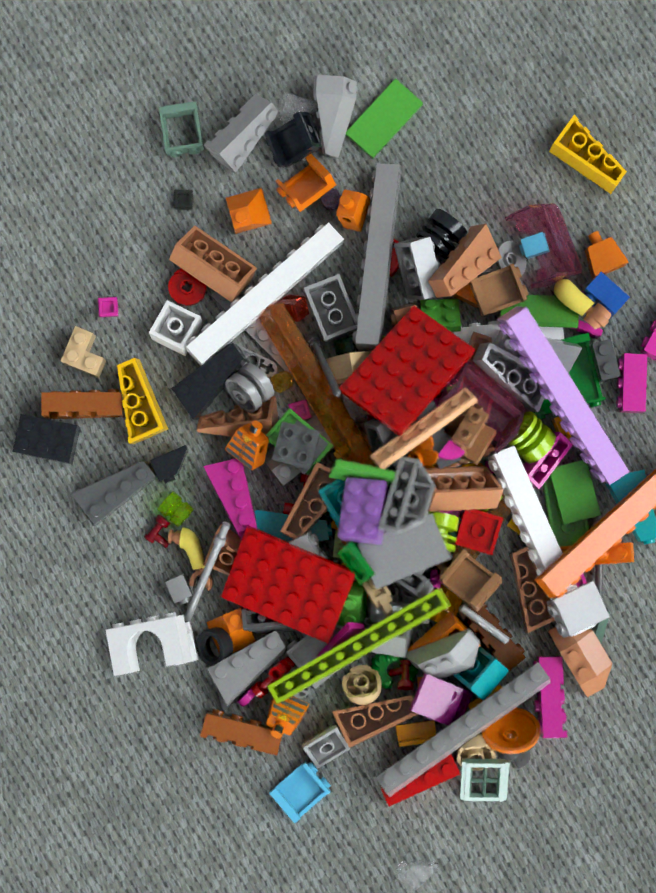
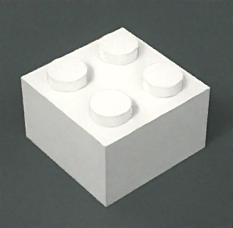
[149,300,203,356]

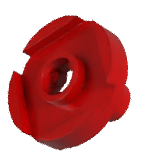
[168,268,207,306]

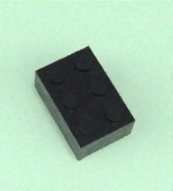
[12,414,81,465]

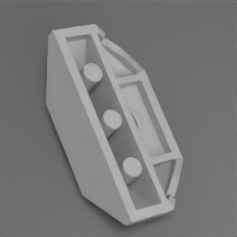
[378,457,435,533]
[405,629,480,679]

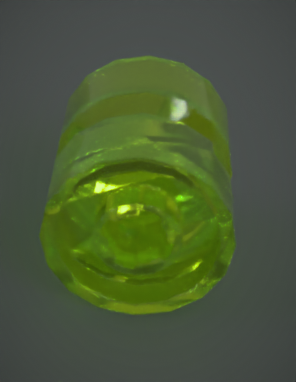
[157,491,194,527]

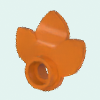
[407,436,439,467]

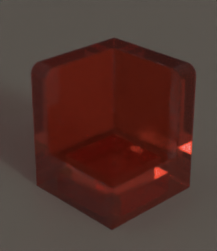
[276,294,309,322]

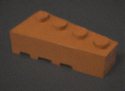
[41,389,124,419]
[200,708,282,756]

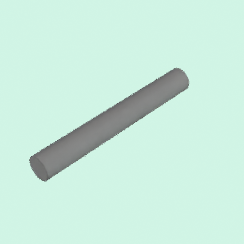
[459,604,509,644]

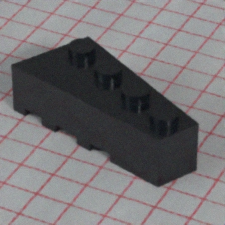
[171,343,248,420]

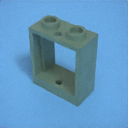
[159,101,204,157]

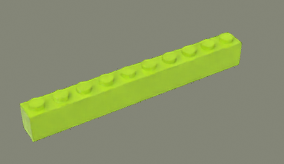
[267,588,451,704]

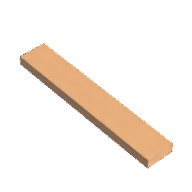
[370,388,478,469]

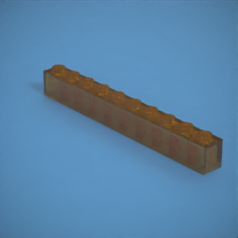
[259,302,376,467]

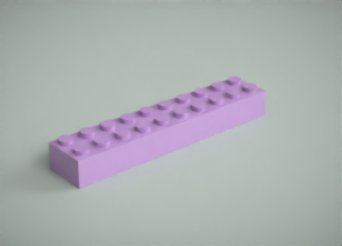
[498,306,629,485]

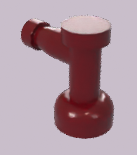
[144,514,171,548]
[388,660,413,690]

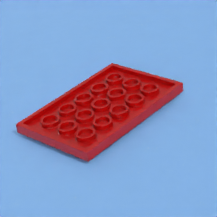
[339,306,475,437]
[221,525,355,644]

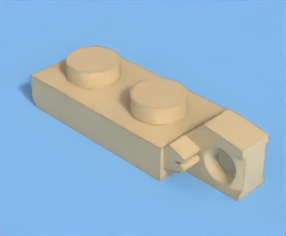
[362,578,393,617]

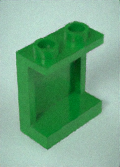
[337,542,375,585]

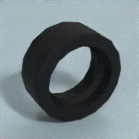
[196,627,233,666]

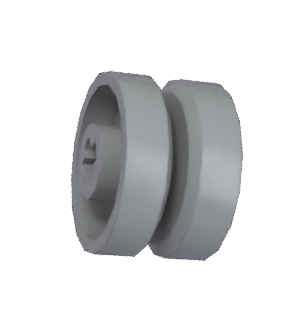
[225,363,274,413]

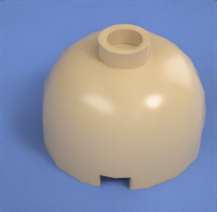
[342,665,382,705]
[457,733,496,771]

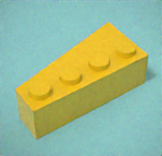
[549,115,627,194]
[117,358,169,444]

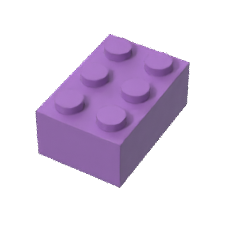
[338,478,390,545]

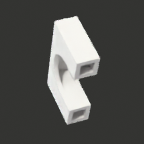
[106,612,192,676]

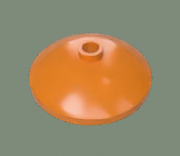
[481,707,540,754]

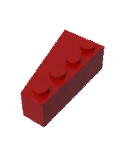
[380,754,460,807]

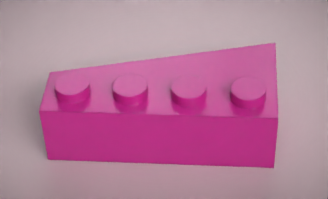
[204,459,258,540]
[533,656,567,738]

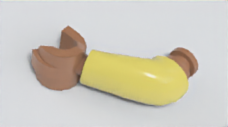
[554,279,611,330]
[168,527,214,591]

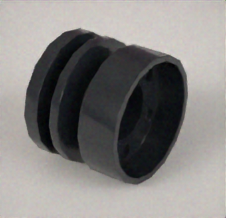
[416,209,468,259]

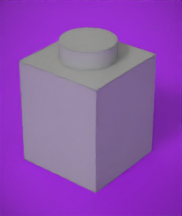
[165,574,193,605]

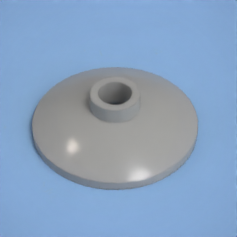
[497,241,526,276]

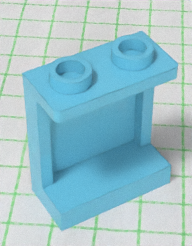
[269,760,331,823]

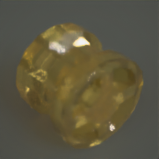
[270,371,294,393]

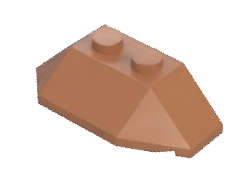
[548,627,613,697]

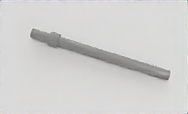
[184,522,230,622]

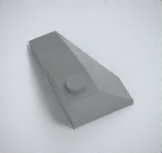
[313,75,357,158]

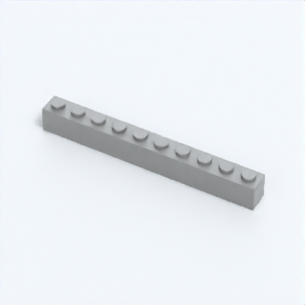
[353,164,401,350]
[376,663,551,796]

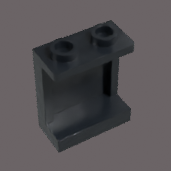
[264,111,323,167]

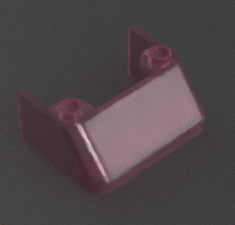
[505,203,582,289]
[437,362,525,454]

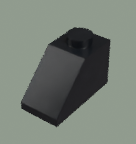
[150,445,188,484]

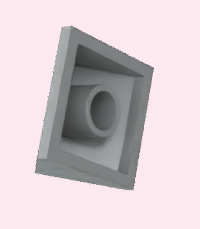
[302,723,351,769]

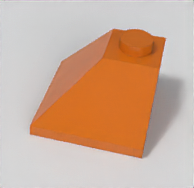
[226,188,272,234]
[206,607,256,654]

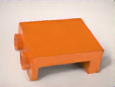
[275,154,336,212]

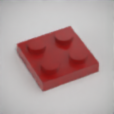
[454,509,503,555]

